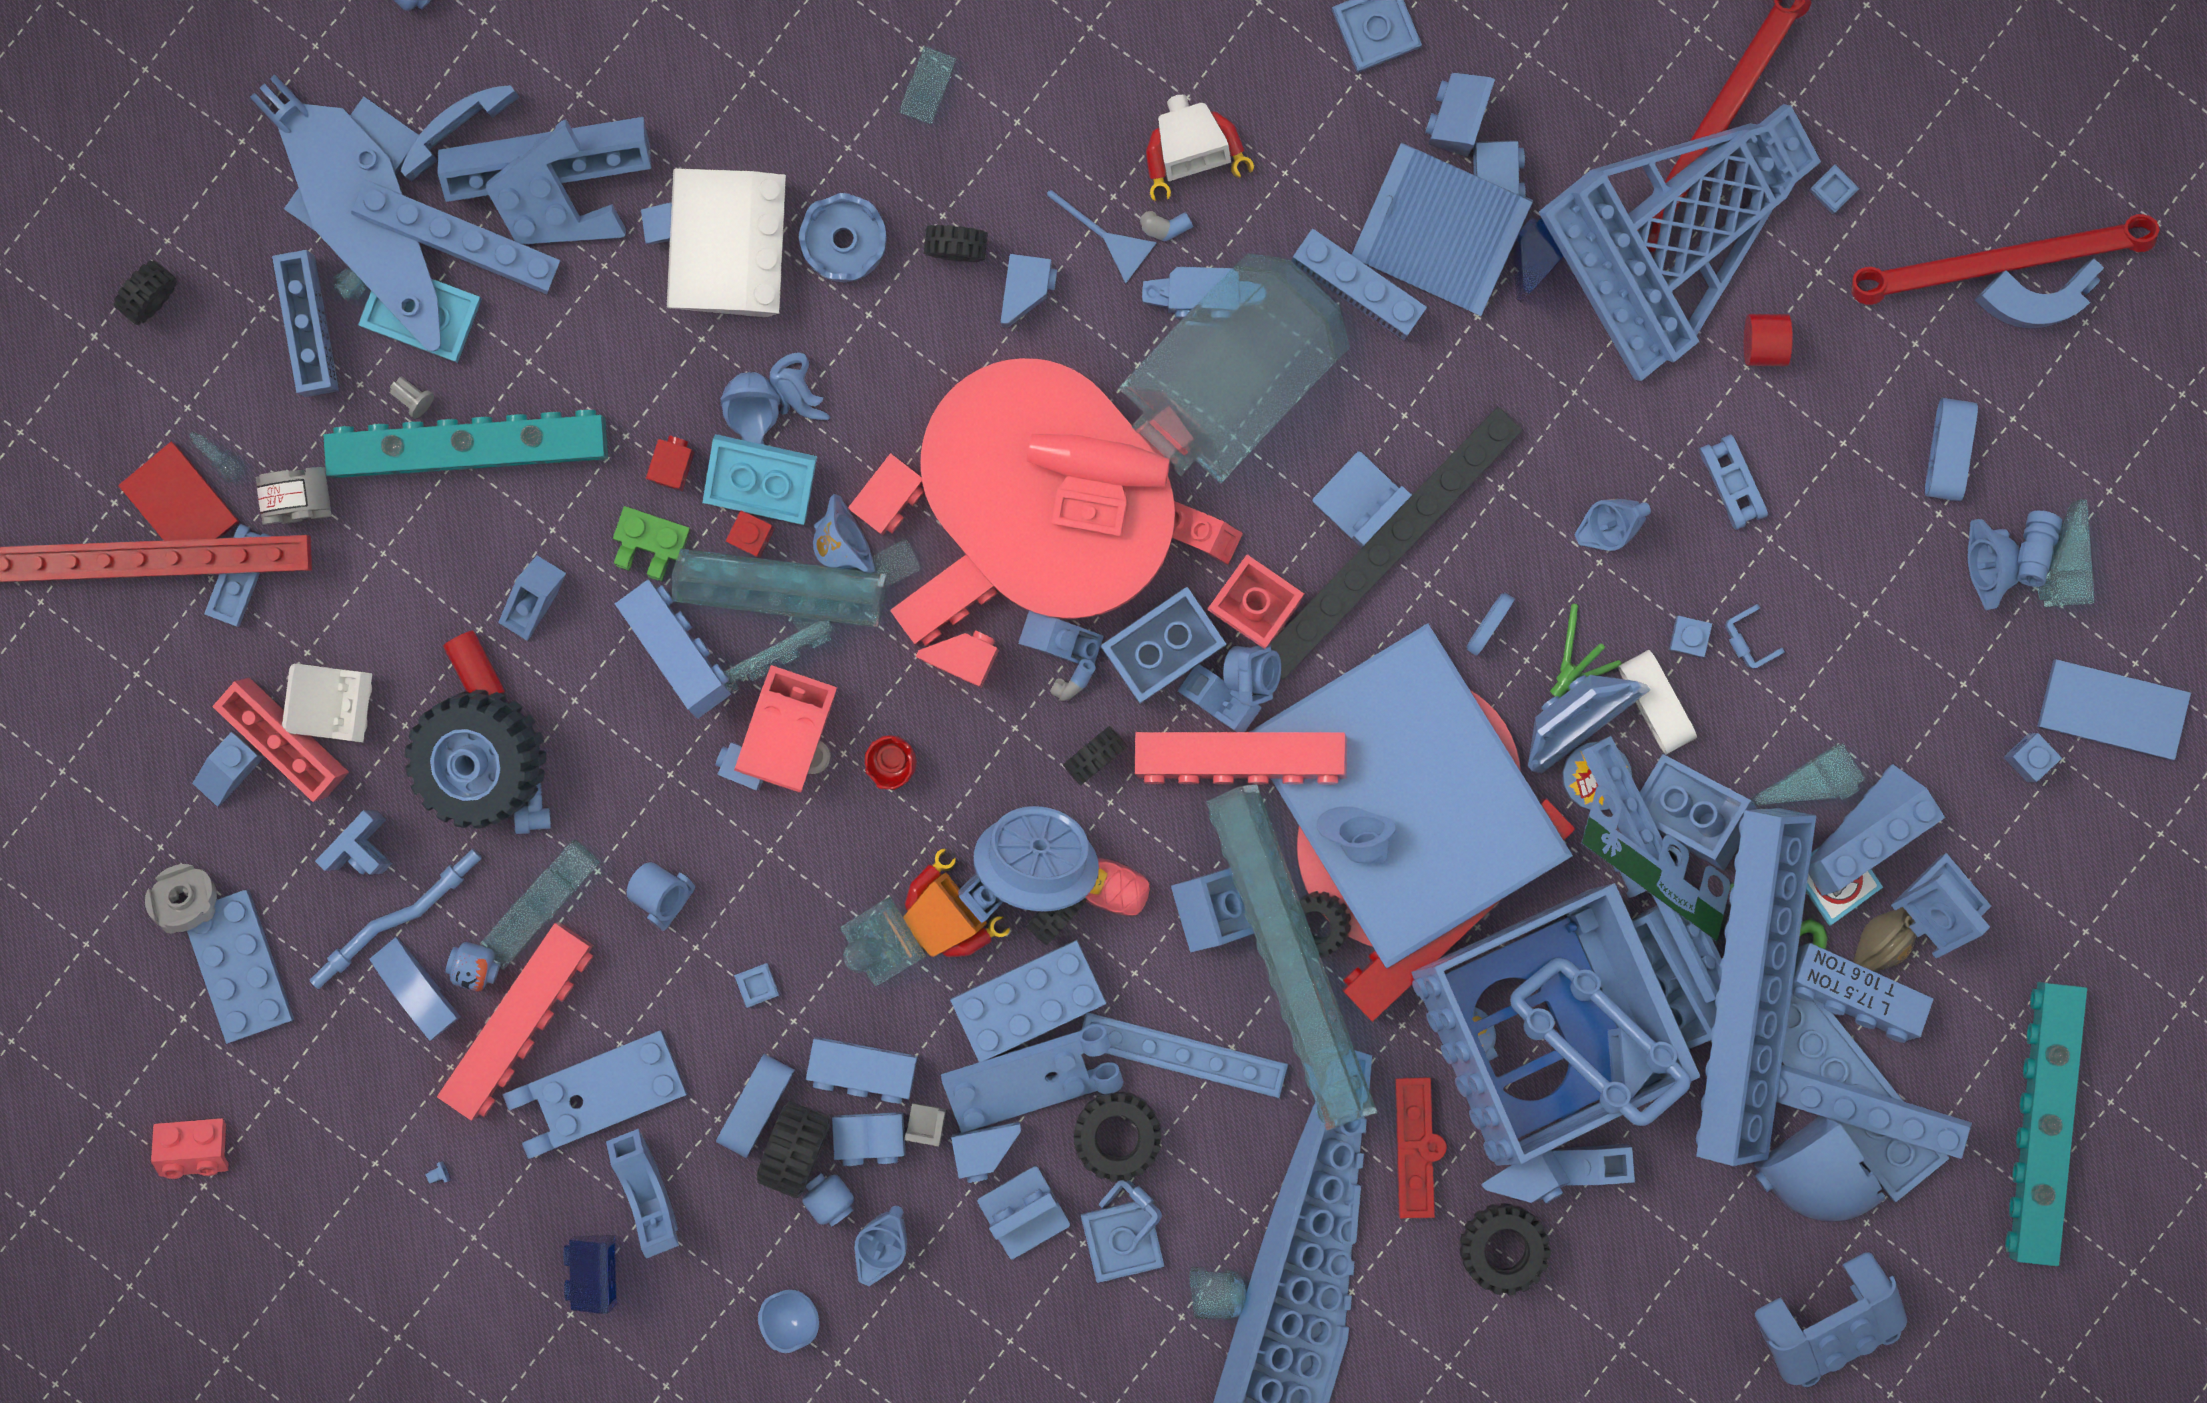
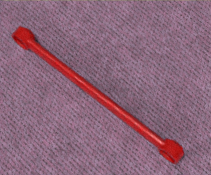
[1637,0,1811,252]
[1851,214,2160,305]

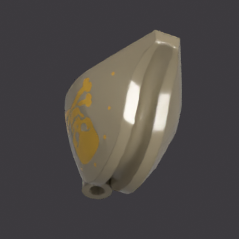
[1853,907,1917,972]

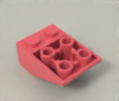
[734,665,837,793]

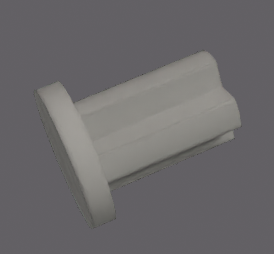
[389,376,434,419]

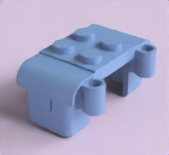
[1755,1252,1907,1387]

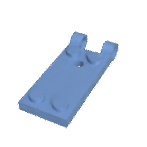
[941,1024,1124,1133]
[502,1030,687,1159]

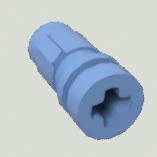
[2017,511,2062,587]

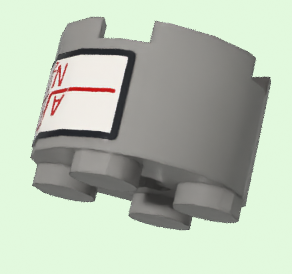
[256,467,331,525]

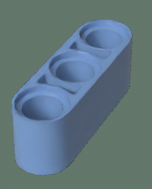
[1925,397,1978,502]
[716,1053,795,1159]

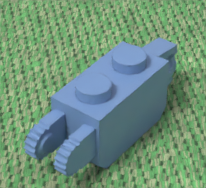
[1142,267,1266,320]

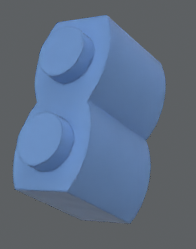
[832,1112,906,1166]

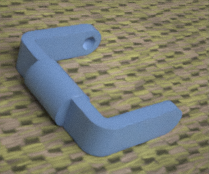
[1725,604,1785,669]
[1099,1180,1162,1244]

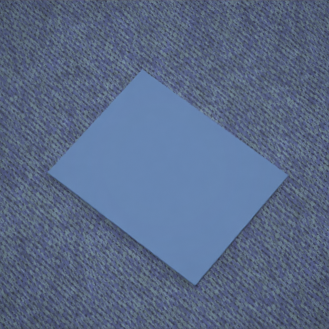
[1249,623,1573,969]

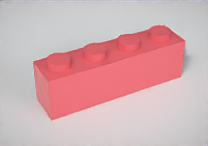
[212,678,349,802]

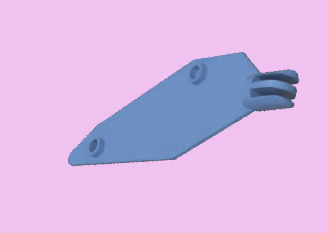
[250,75,441,352]

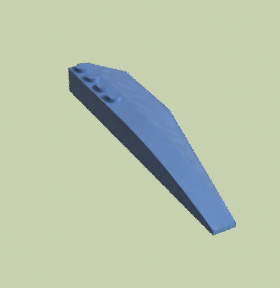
[1213,1046,1372,1403]

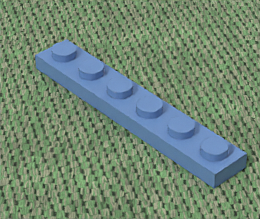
[351,179,560,295]
[1776,1064,1972,1159]

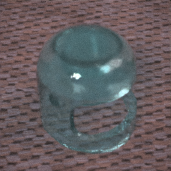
[1189,1267,1246,1320]

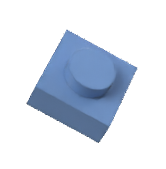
[1669,616,1712,658]

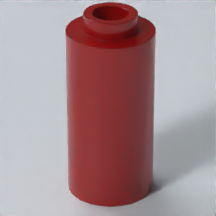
[443,630,506,696]

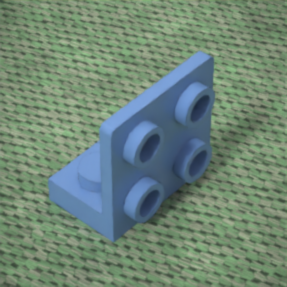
[1312,452,1412,548]

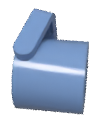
[1223,644,1281,706]
[627,862,695,931]

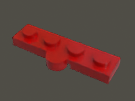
[1395,1077,1447,1218]

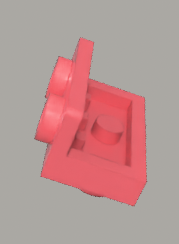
[151,1118,228,1179]

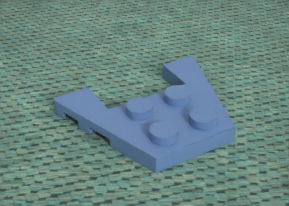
[486,120,626,244]

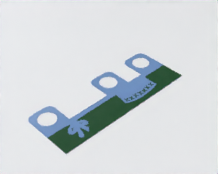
[1582,785,1730,941]

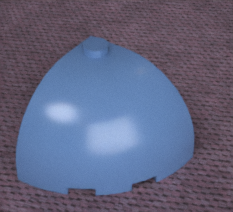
[1754,1116,1885,1222]

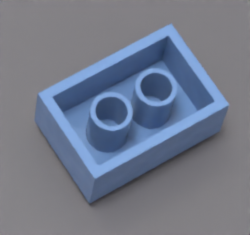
[1101,587,1226,704]

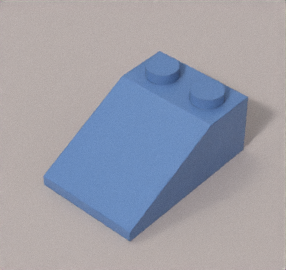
[1639,754,1757,871]

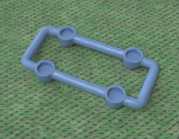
[1510,958,1691,1126]

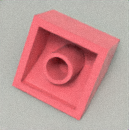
[1207,555,1304,649]
[916,630,999,688]

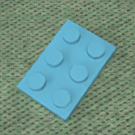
[358,279,482,363]
[702,434,817,525]

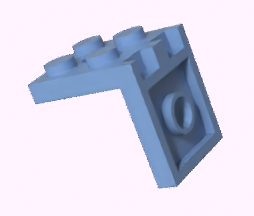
[1891,853,1991,959]

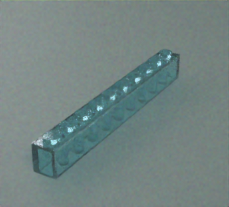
[1206,785,1377,1131]

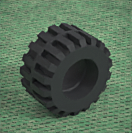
[1074,1091,1161,1182]
[757,1101,830,1199]
[1459,1203,1551,1296]

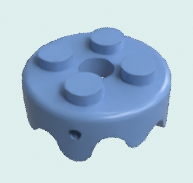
[799,193,887,282]

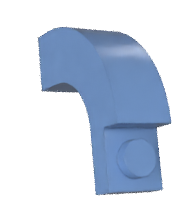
[1975,259,2104,328]
[606,1129,679,1258]

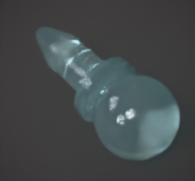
[189,432,246,483]

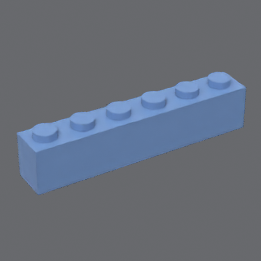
[438,117,651,202]

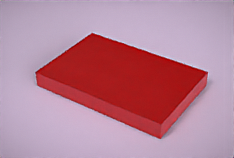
[118,441,240,541]

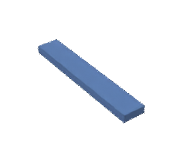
[1082,1012,1288,1098]

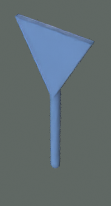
[1047,190,1157,284]

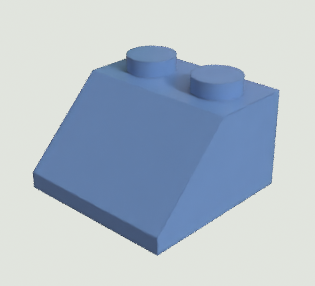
[1425,73,1495,157]
[1171,863,1265,953]

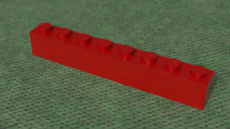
[1341,799,1575,1022]

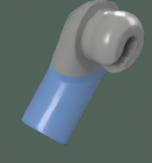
[1140,211,1193,241]
[1050,659,1096,701]

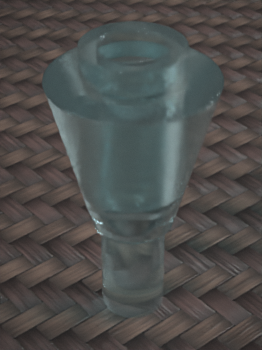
[333,267,367,301]

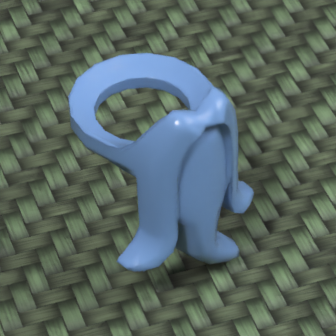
[769,353,830,420]

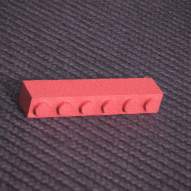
[1135,732,1347,785]
[437,922,594,1120]

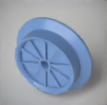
[974,806,1099,911]

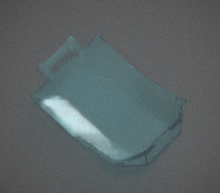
[1118,253,1350,484]

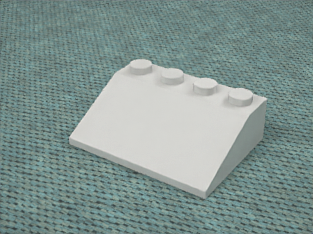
[667,169,786,317]

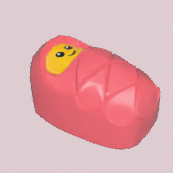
[1085,858,1150,916]

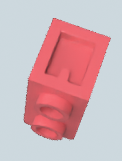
[1172,501,1243,564]

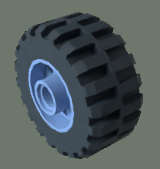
[404,690,546,829]

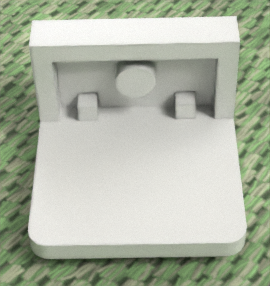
[282,664,372,742]

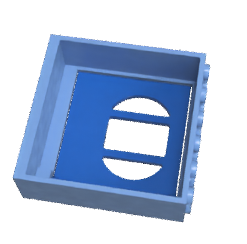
[1411,883,1700,1166]

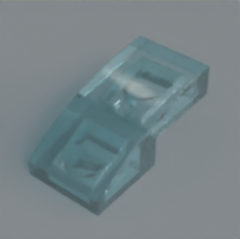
[899,46,957,124]

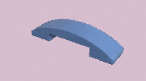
[401,85,519,181]

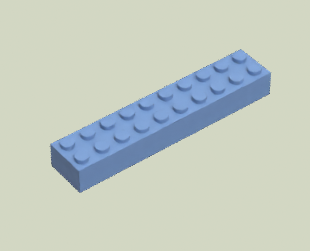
[1696,808,1816,1166]

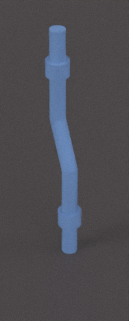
[309,848,482,989]

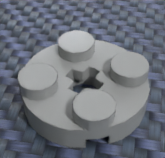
[145,864,217,934]

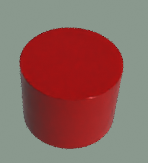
[1744,314,1792,366]

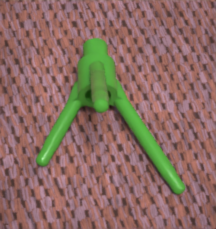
[1550,603,1622,698]

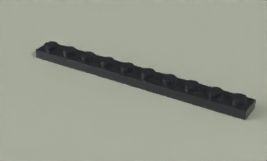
[1270,406,1523,680]

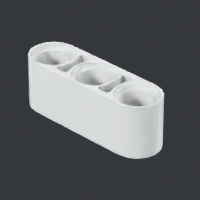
[1618,650,1697,755]

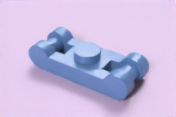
[1699,434,1768,530]

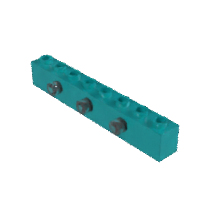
[323,410,608,478]
[2005,982,2087,1266]

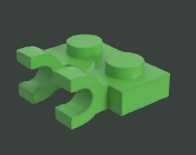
[613,506,691,582]

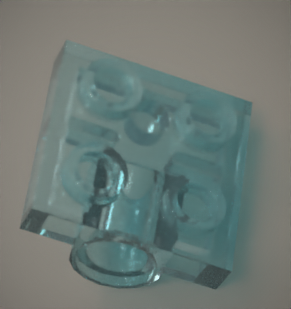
[840,897,926,987]

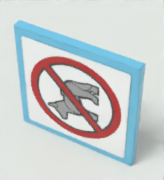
[1806,847,1883,926]

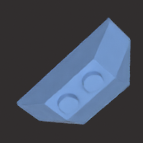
[1528,675,1650,774]

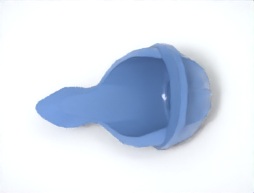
[720,372,780,445]

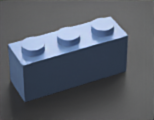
[806,1037,918,1104]

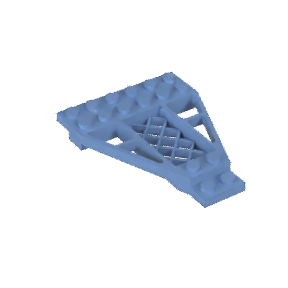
[1539,104,1821,381]

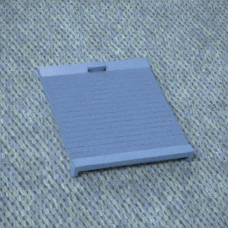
[1352,142,1533,316]

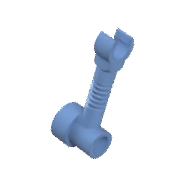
[514,745,551,834]

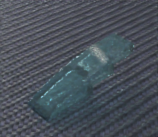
[479,839,600,970]

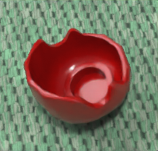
[865,735,917,790]

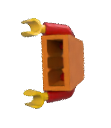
[900,849,1010,957]

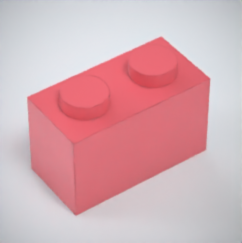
[848,453,925,536]

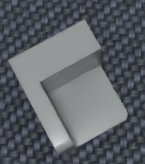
[905,1103,947,1147]

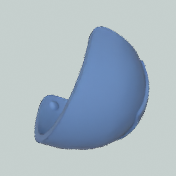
[758,1290,819,1353]

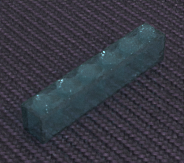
[672,549,886,627]

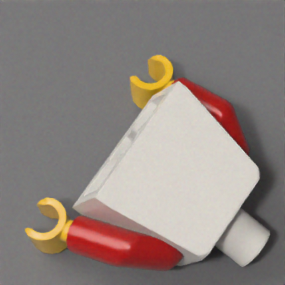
[1146,95,1254,201]

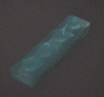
[724,617,835,693]

